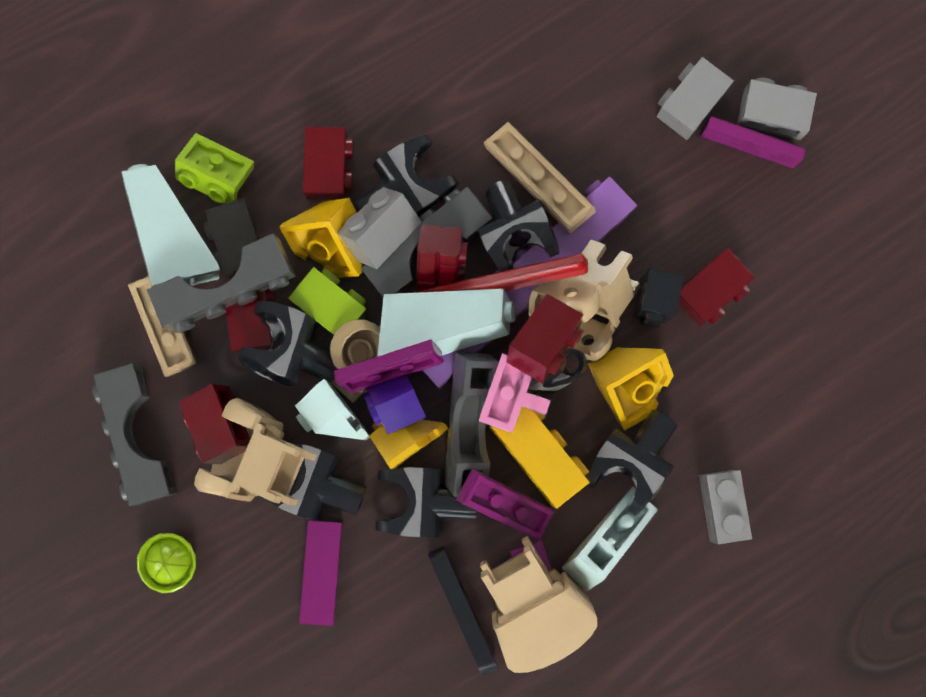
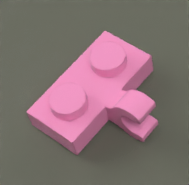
[479,354,550,433]

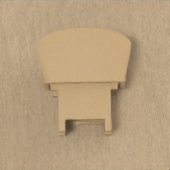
[529,239,641,361]
[194,398,317,506]
[480,536,597,673]

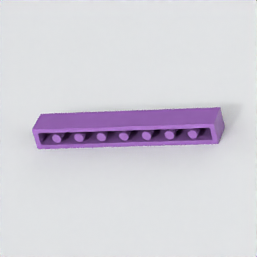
[422,176,637,389]

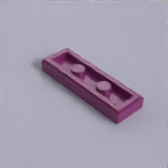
[701,116,806,169]
[334,339,444,393]
[456,469,555,541]
[299,520,343,626]

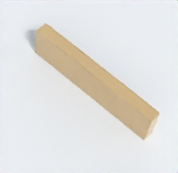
[483,122,596,234]

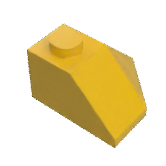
[279,198,362,278]
[588,347,674,431]
[369,419,448,469]

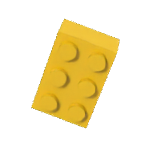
[489,407,590,509]

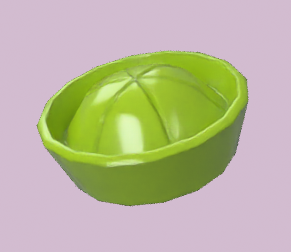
[137,533,196,593]

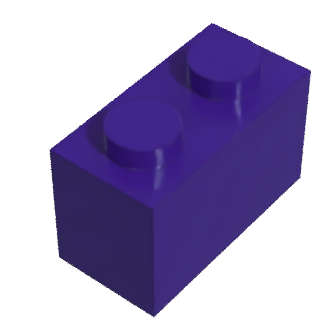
[362,375,426,435]

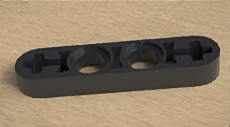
[428,546,499,676]

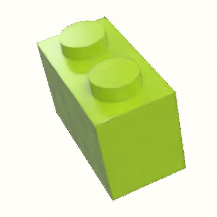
[288,267,369,335]

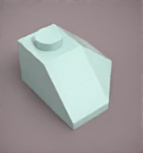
[295,379,370,440]

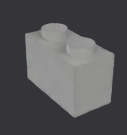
[656,57,734,140]
[737,78,817,140]
[338,187,422,269]
[699,470,752,544]

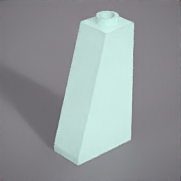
[122,164,220,287]
[377,289,516,357]

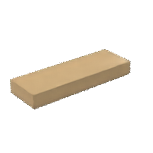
[128,277,198,377]

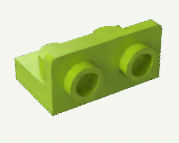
[175,133,254,207]

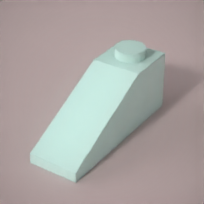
[562,487,658,591]

